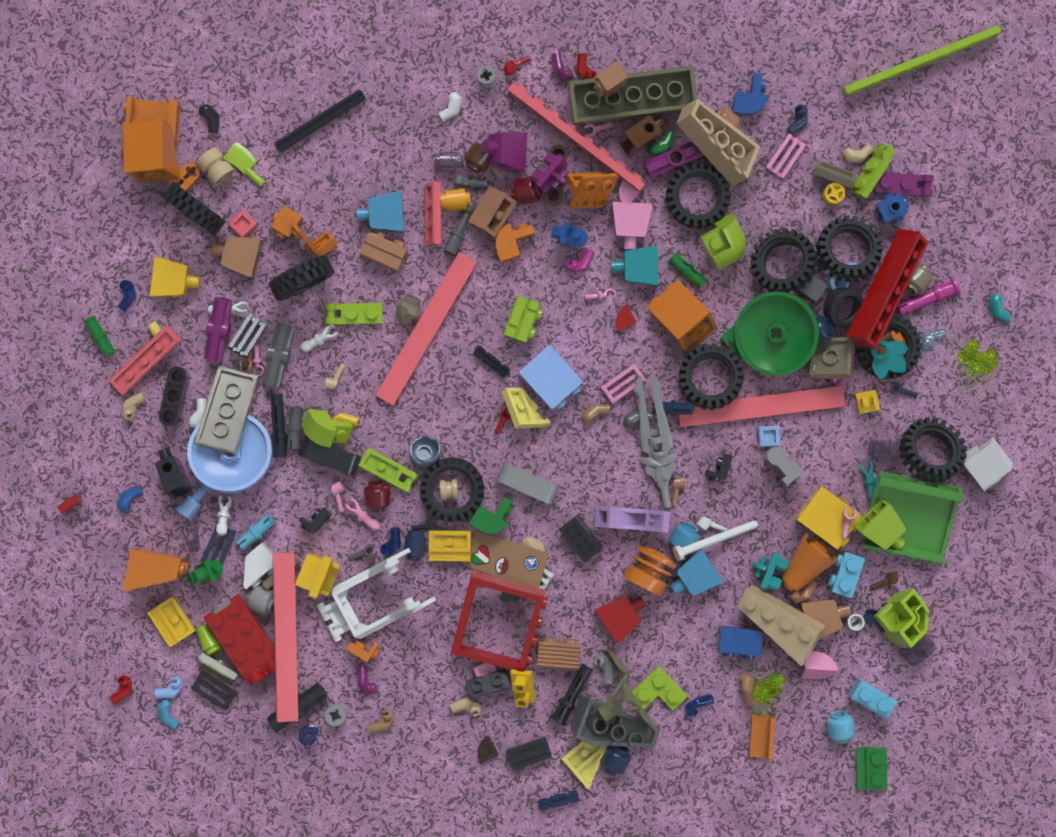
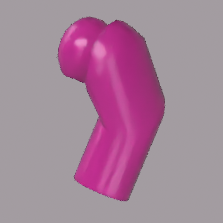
[566,248,595,272]

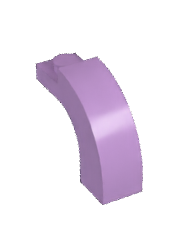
[595,506,670,532]

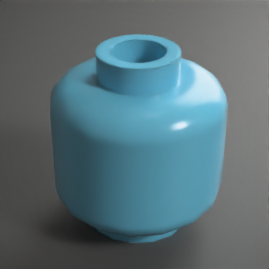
[827,711,855,744]

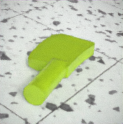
[224,142,265,187]

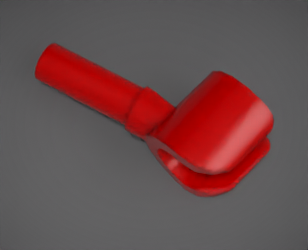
[504,56,531,76]
[494,405,511,435]

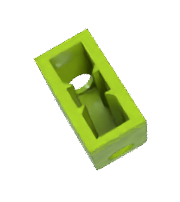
[854,498,906,550]

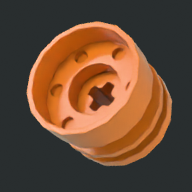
[622,545,677,596]

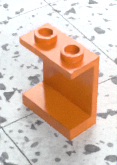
[122,96,181,144]

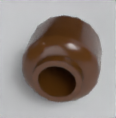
[464,143,490,174]

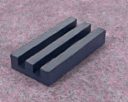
[201,523,237,564]

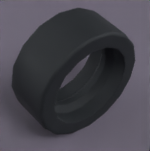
[823,287,864,329]

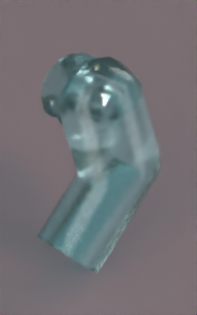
[920,328,947,351]

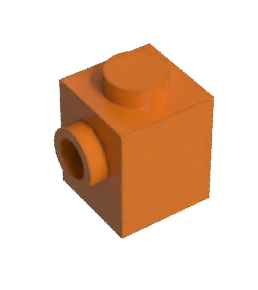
[271,205,304,240]

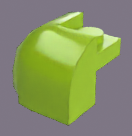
[700,213,746,272]
[874,588,930,648]

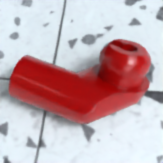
[576,53,597,80]
[109,675,132,705]

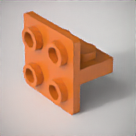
[565,172,618,209]

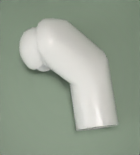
[438,92,462,122]

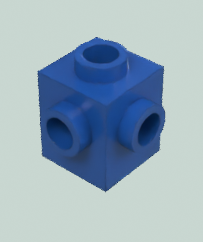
[874,192,909,225]

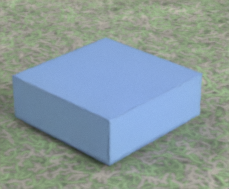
[758,426,780,447]

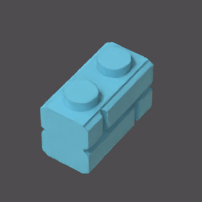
[847,678,898,719]

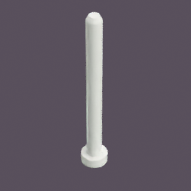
[673,521,758,561]

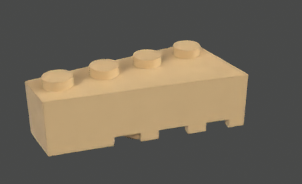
[737,585,826,666]

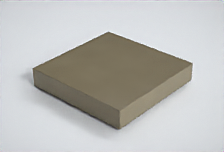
[809,337,855,379]

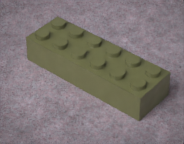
[568,66,698,127]

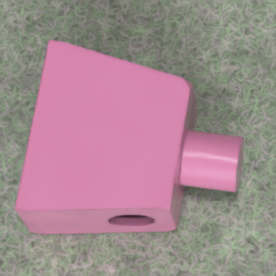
[612,202,652,250]

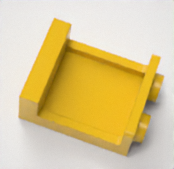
[795,486,862,550]

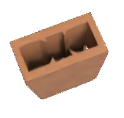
[211,236,263,279]
[799,598,852,640]

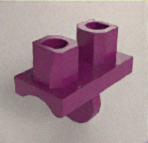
[531,153,569,194]

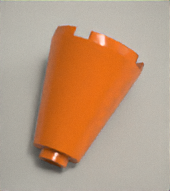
[782,533,838,591]

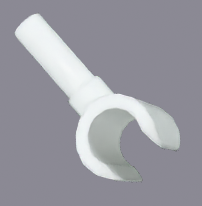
[697,517,727,532]

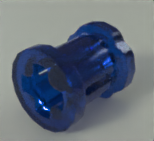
[298,724,319,745]

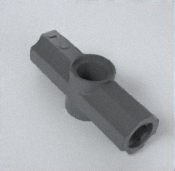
[262,323,295,388]

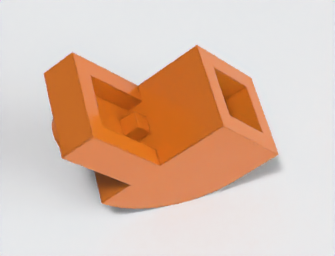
[496,223,535,263]

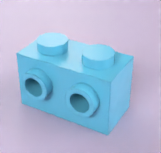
[828,551,865,598]

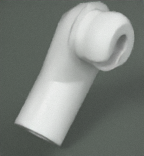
[189,398,207,429]

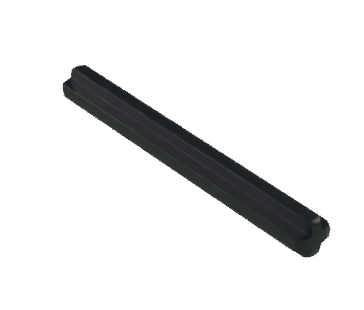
[274,89,366,153]

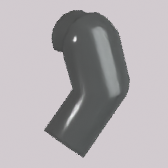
[623,409,653,429]

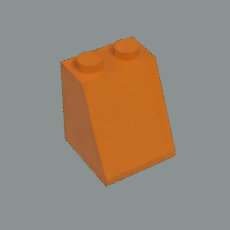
[123,117,180,183]
[647,280,718,355]
[122,547,189,591]

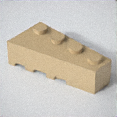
[676,99,760,186]

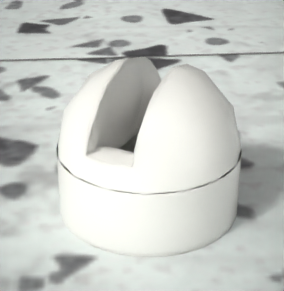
[848,614,865,631]

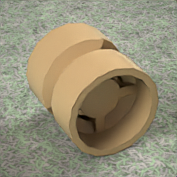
[196,147,235,187]

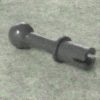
[443,199,478,256]

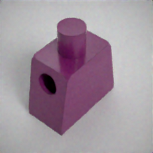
[481,132,528,173]

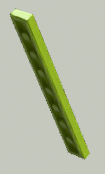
[842,25,1001,97]

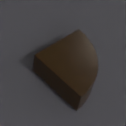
[478,735,499,764]

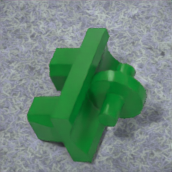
[186,560,223,586]

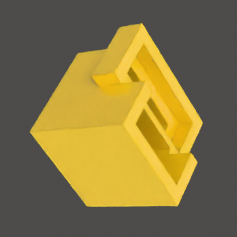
[295,552,341,598]

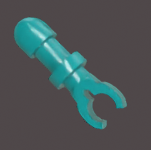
[861,460,876,501]

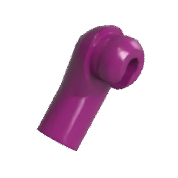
[551,52,573,82]
[357,665,376,695]

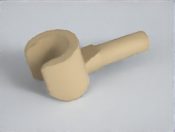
[325,363,346,390]

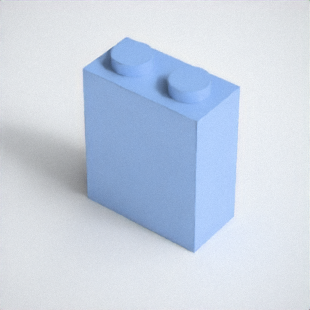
[519,345,583,410]

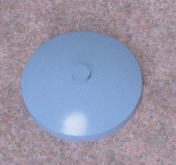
[187,415,272,493]

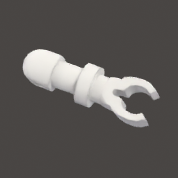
[207,302,249,317]
[300,324,339,352]
[216,496,232,536]

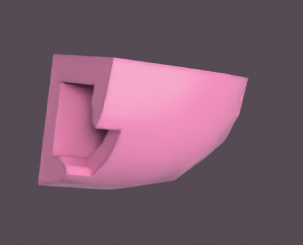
[801,651,838,679]

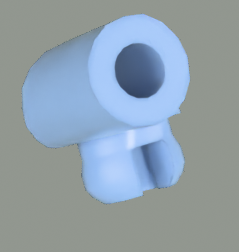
[155,677,183,699]

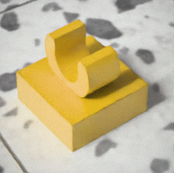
[855,390,880,414]

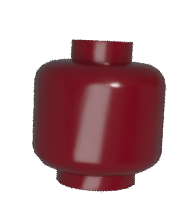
[511,176,543,206]
[363,480,392,512]

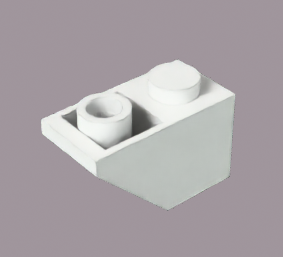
[243,542,273,589]

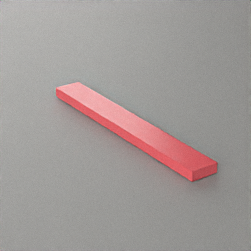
[376,252,477,406]
[678,386,845,427]
[272,552,298,722]

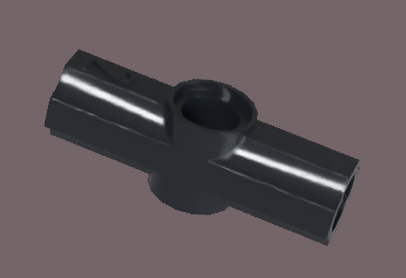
[266,682,328,733]

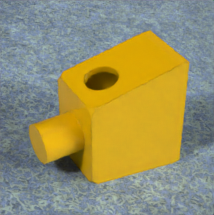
[150,257,201,298]

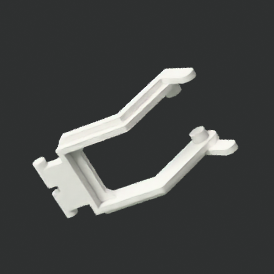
[316,548,436,642]

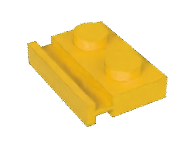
[429,530,471,561]
[147,596,196,648]

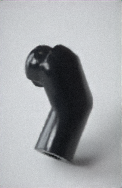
[198,104,220,134]

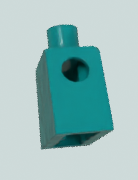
[612,245,659,287]

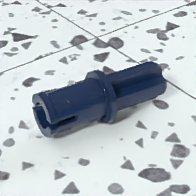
[652,400,695,416]

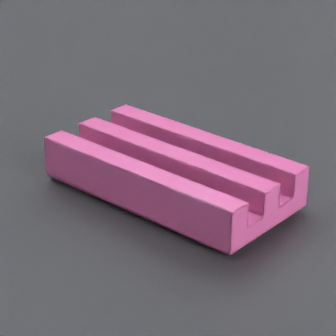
[766,133,806,180]
[600,363,646,404]

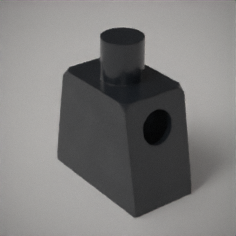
[155,447,193,499]

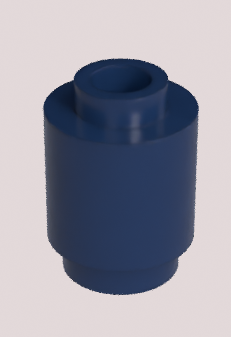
[404,530,426,561]

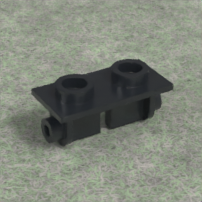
[465,669,510,700]

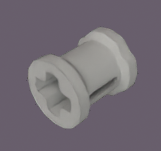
[477,66,496,88]

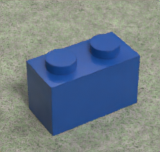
[717,625,763,659]

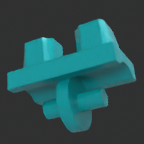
[752,552,789,590]

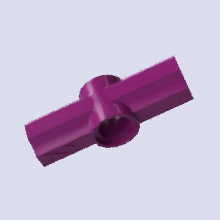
[643,142,705,179]
[204,297,233,362]

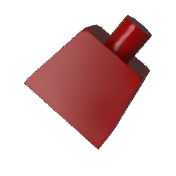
[594,595,647,643]

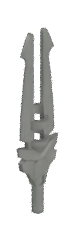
[634,373,677,508]

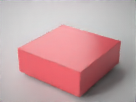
[228,209,258,237]

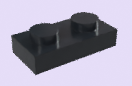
[506,736,552,770]

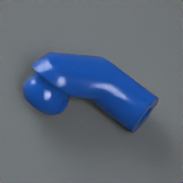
[117,486,144,513]

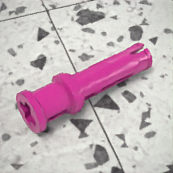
[897,278,961,316]

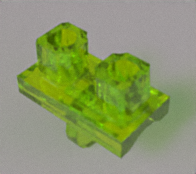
[957,339,999,376]
[752,672,786,704]

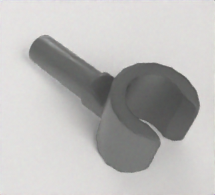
[347,544,376,561]

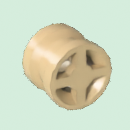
[440,479,458,501]

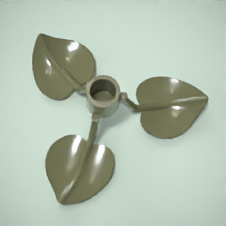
[597,649,657,736]

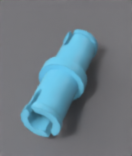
[236,513,276,550]

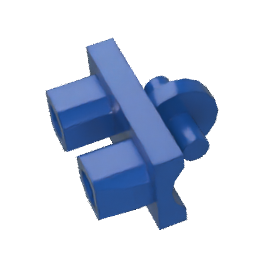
[551,222,588,250]

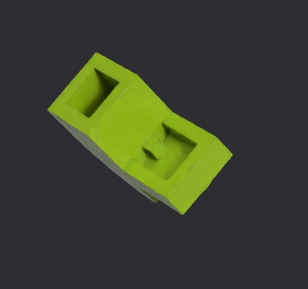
[301,409,353,447]

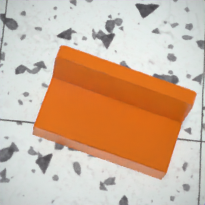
[749,714,775,760]

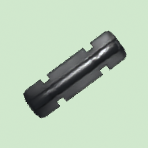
[473,346,510,378]

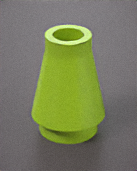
[196,624,222,656]

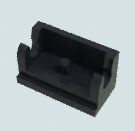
[559,514,603,562]

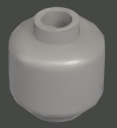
[246,585,274,616]

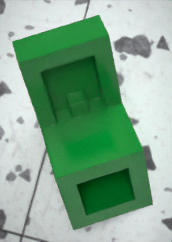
[469,497,514,533]

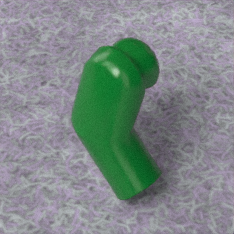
[647,131,675,156]

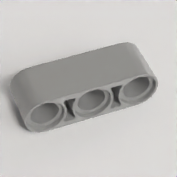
[496,462,560,505]

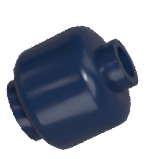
[816,316,835,347]
[601,746,632,776]

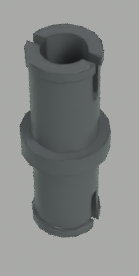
[286,407,303,450]

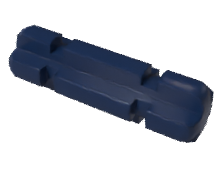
[538,790,579,811]

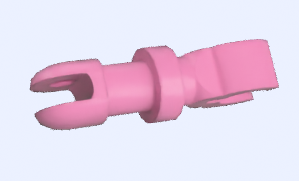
[343,499,380,531]

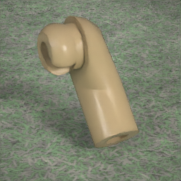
[522,536,545,552]
[450,697,481,717]

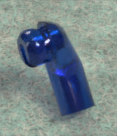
[380,528,401,556]

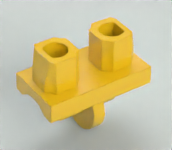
[510,669,536,708]

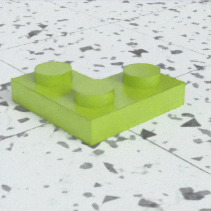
[631,666,688,710]

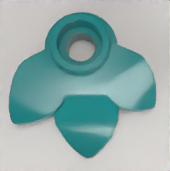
[871,340,908,379]

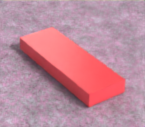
[424,181,441,246]

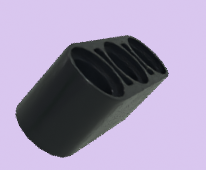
[159,366,190,426]
[298,436,361,476]

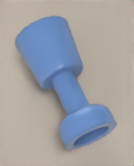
[176,480,214,521]

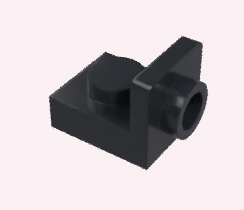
[705,453,733,483]
[299,507,332,533]

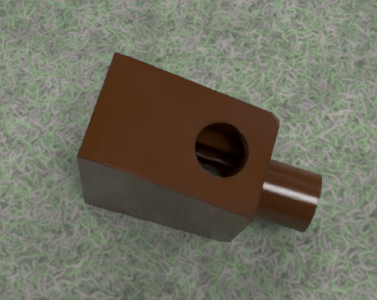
[618,115,667,159]

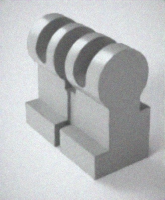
[764,447,804,486]

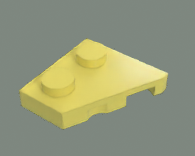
[502,388,550,429]
[562,741,607,789]

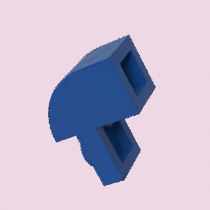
[732,73,769,117]

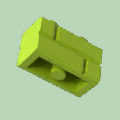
[503,295,543,344]

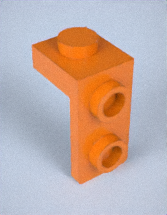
[290,221,339,256]

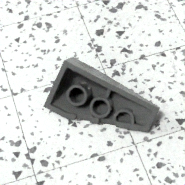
[573,697,661,748]

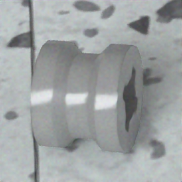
[325,703,347,726]

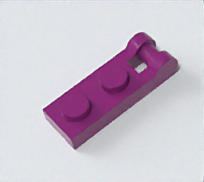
[874,172,934,197]

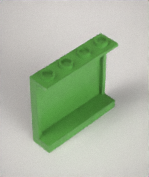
[861,471,964,564]

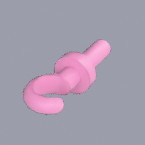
[584,288,616,301]
[252,345,265,377]

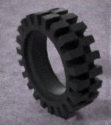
[666,162,731,229]
[162,182,226,236]
[816,215,884,282]
[750,228,818,293]
[268,255,335,301]
[855,314,922,379]
[678,343,744,410]
[899,417,967,483]
[419,457,485,522]

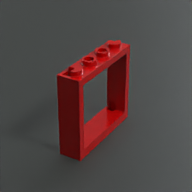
[450,570,548,672]

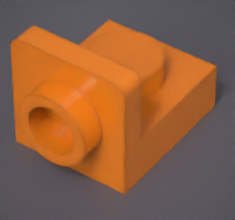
[346,640,380,662]

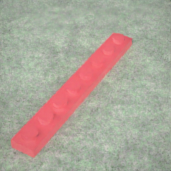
[508,83,645,192]

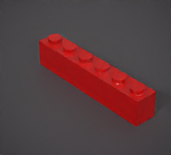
[846,229,928,350]

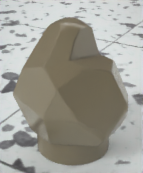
[396,294,421,325]

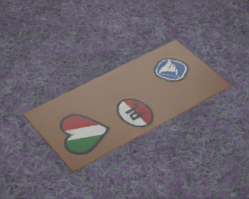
[465,530,549,588]

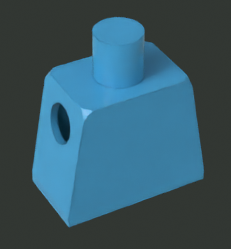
[357,191,405,233]
[670,549,723,596]

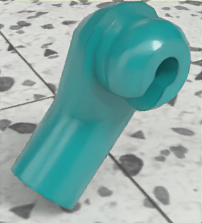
[988,294,1012,324]

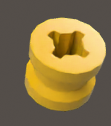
[822,183,845,205]

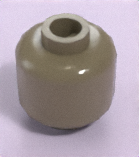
[905,265,932,296]

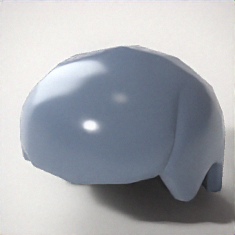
[409,435,441,467]

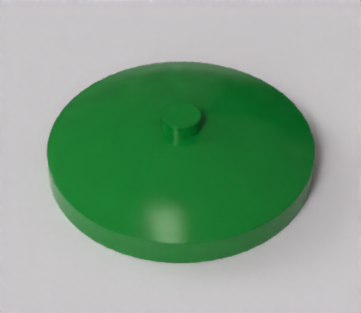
[735,291,819,376]

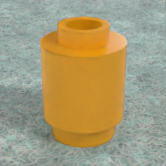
[441,188,471,211]

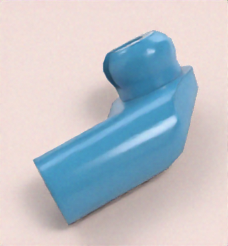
[156,700,180,730]

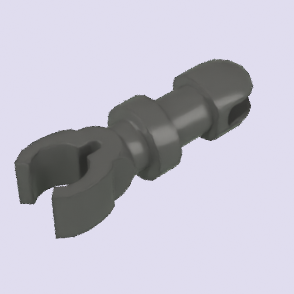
[453,175,494,190]

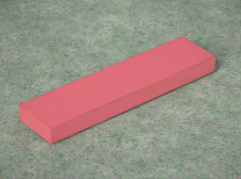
[109,325,182,396]

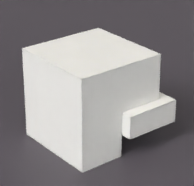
[964,437,1013,491]

